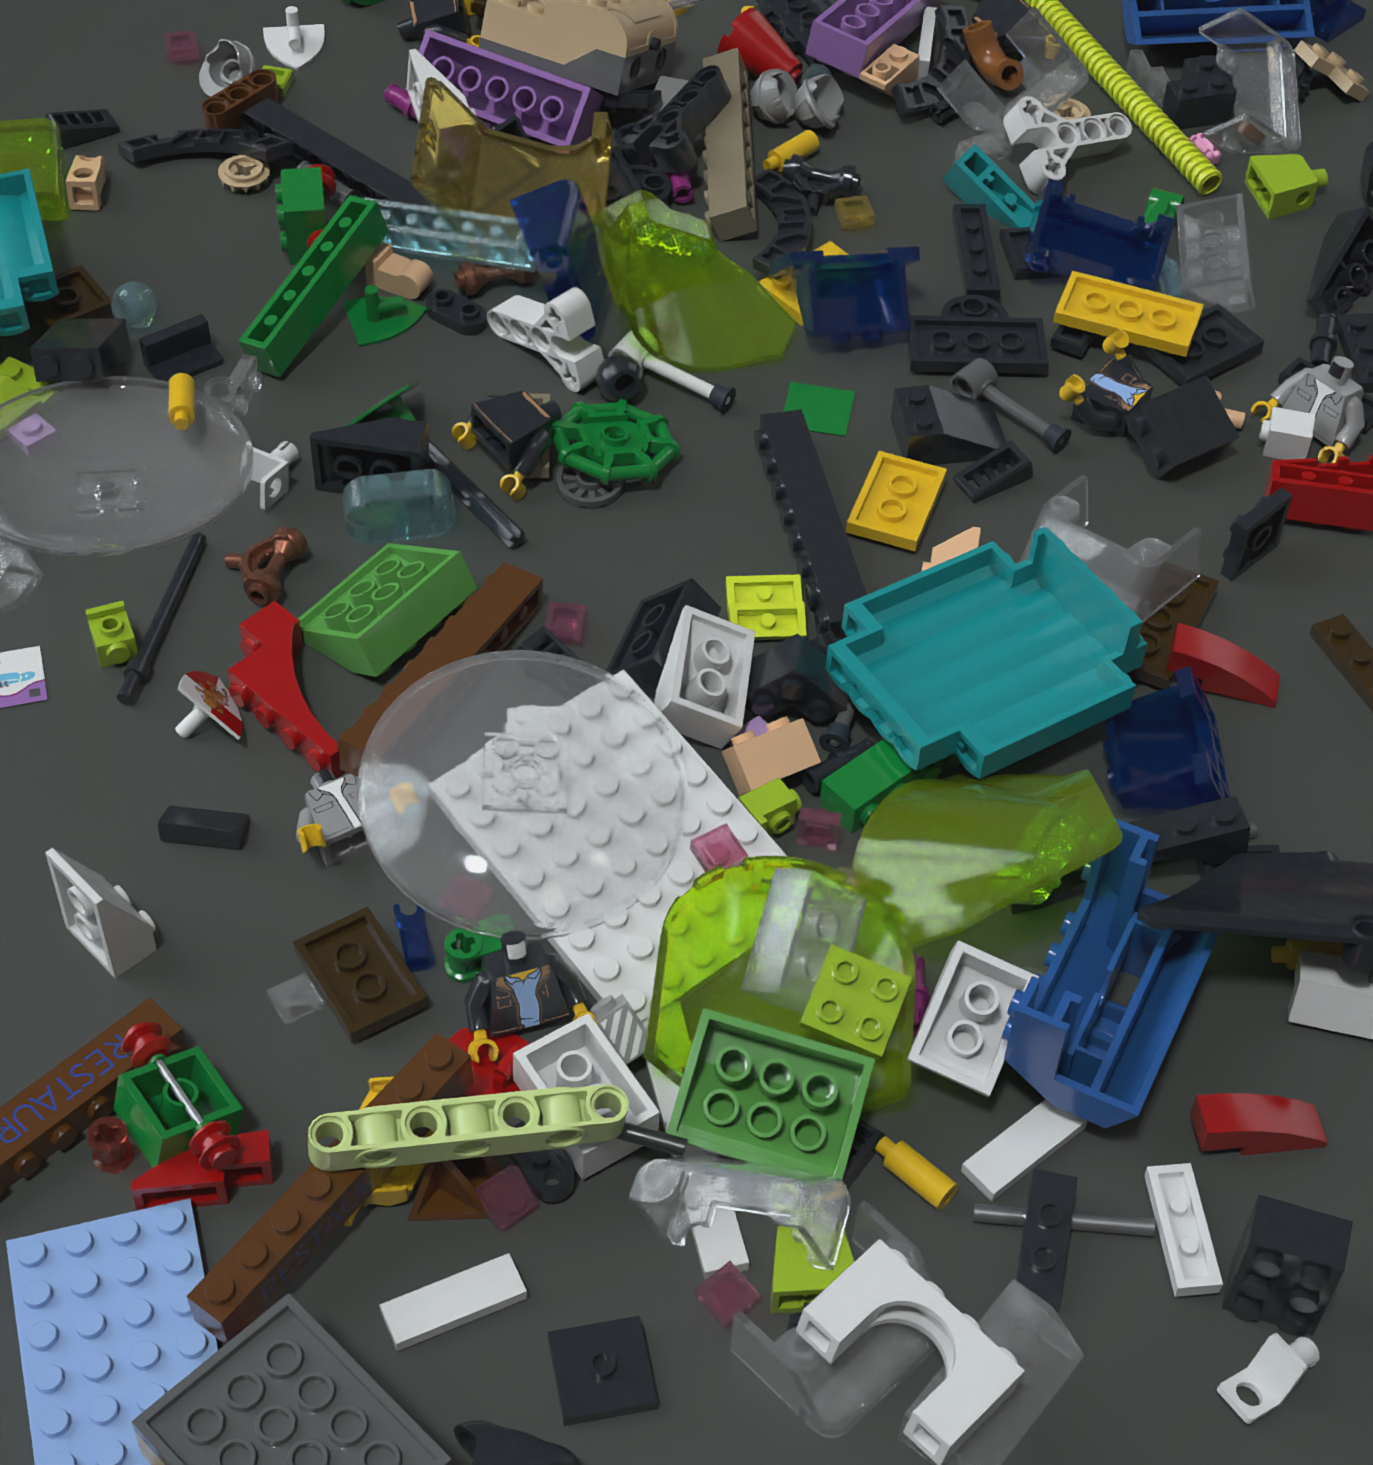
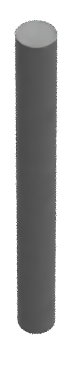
[972,1204,1155,1237]

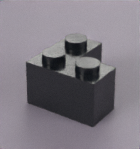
[1162,55,1237,130]
[745,634,848,725]

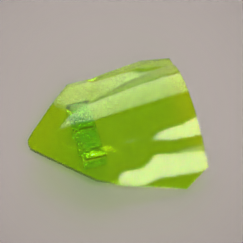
[590,190,796,372]
[843,769,1123,960]

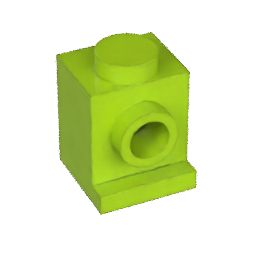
[85,600,138,668]
[738,777,802,836]

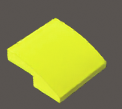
[725,574,807,640]

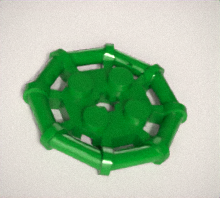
[552,399,681,485]

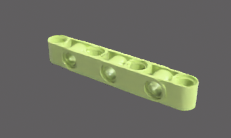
[308,1084,629,1171]

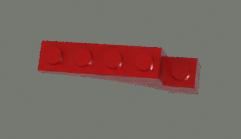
[227,601,345,779]

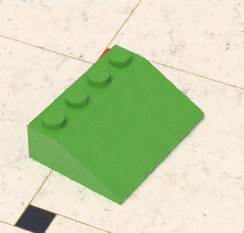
[298,543,478,677]
[666,1008,875,1190]

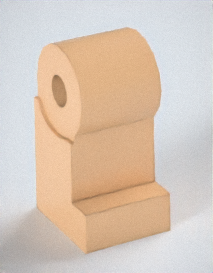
[65,155,106,210]
[365,242,434,299]

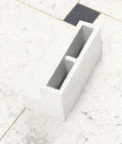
[1288,949,1373,1039]

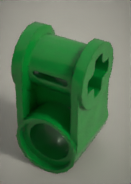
[444,914,518,983]

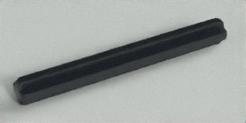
[429,439,525,549]

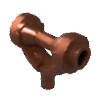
[454,244,537,296]
[225,527,308,605]

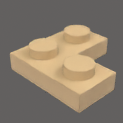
[1294,40,1370,102]

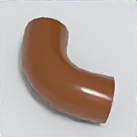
[962,20,1024,91]

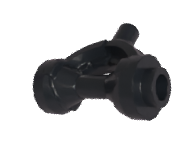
[782,154,861,216]

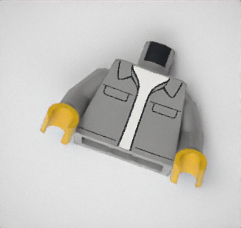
[1251,356,1365,463]
[296,769,419,867]

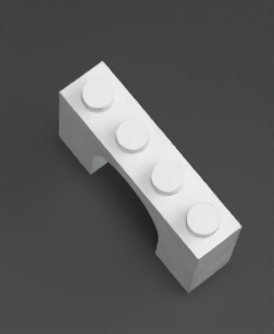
[796,1239,1025,1465]

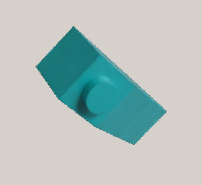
[941,144,1043,228]

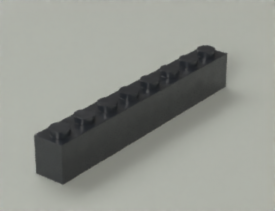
[754,409,867,639]

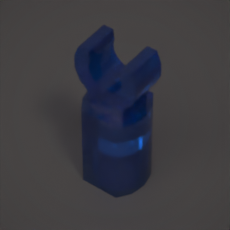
[393,899,435,973]

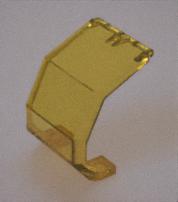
[411,77,613,256]

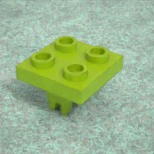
[798,944,912,1060]

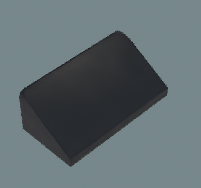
[157,805,250,850]

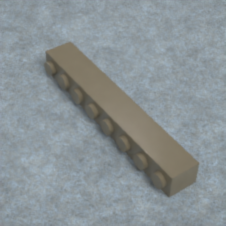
[702,48,757,242]

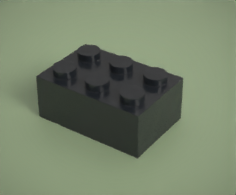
[1221,1194,1353,1336]

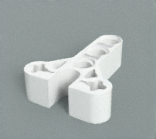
[1003,96,1132,195]
[487,287,604,392]

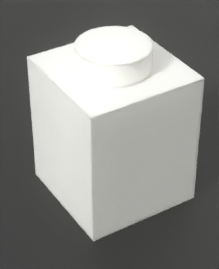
[1258,407,1315,460]

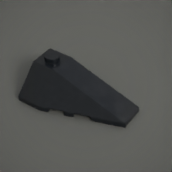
[1306,206,1373,316]

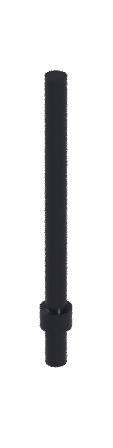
[116,532,207,705]

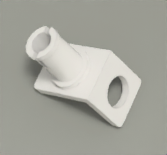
[245,441,299,510]
[1217,1333,1320,1424]

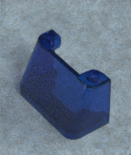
[509,179,610,342]
[1025,179,1175,292]

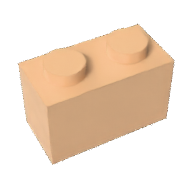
[722,716,821,796]

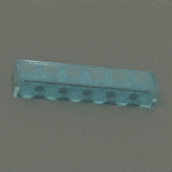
[364,197,547,272]

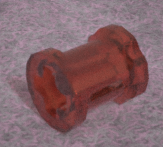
[86,1116,134,1174]

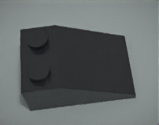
[891,385,1006,465]
[309,417,431,505]

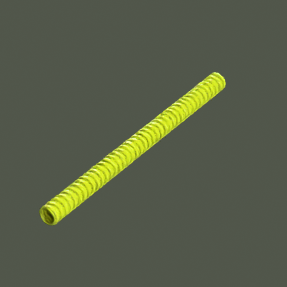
[1024,0,1222,195]

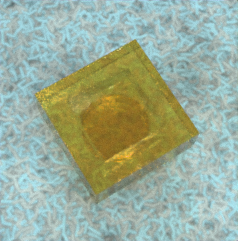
[834,195,875,230]

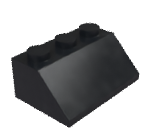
[602,578,721,698]

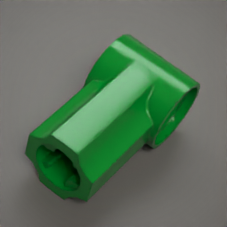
[1137,187,1185,247]

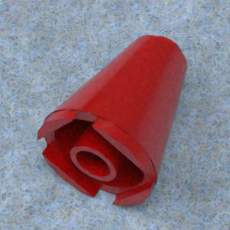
[717,8,803,85]

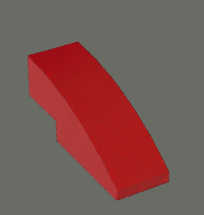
[1166,623,1280,708]
[1190,1093,1327,1156]
[131,1129,274,1211]

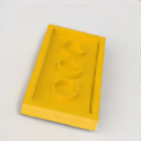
[1053,271,1204,357]

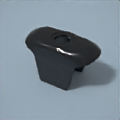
[454,1420,582,1465]

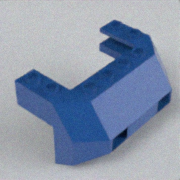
[1122,0,1315,45]
[1001,817,1219,1128]

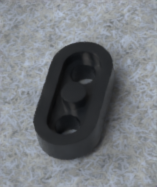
[426,289,487,336]
[508,1121,575,1202]

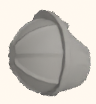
[199,39,255,97]
[749,69,798,124]
[793,74,844,129]

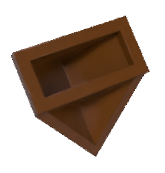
[407,1156,516,1221]

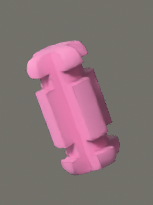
[1189,133,1222,165]

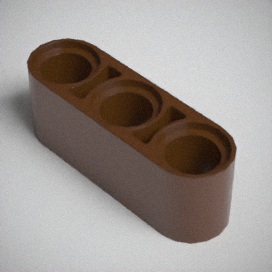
[201,69,279,130]

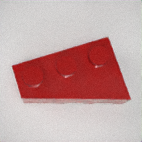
[1264,455,1373,531]

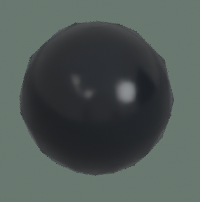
[596,354,644,402]

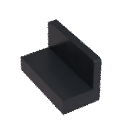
[139,314,224,388]

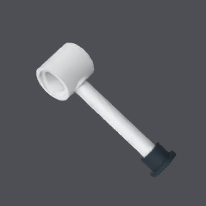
[608,329,736,414]

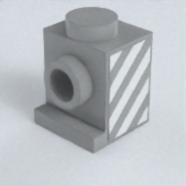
[590,994,655,1065]

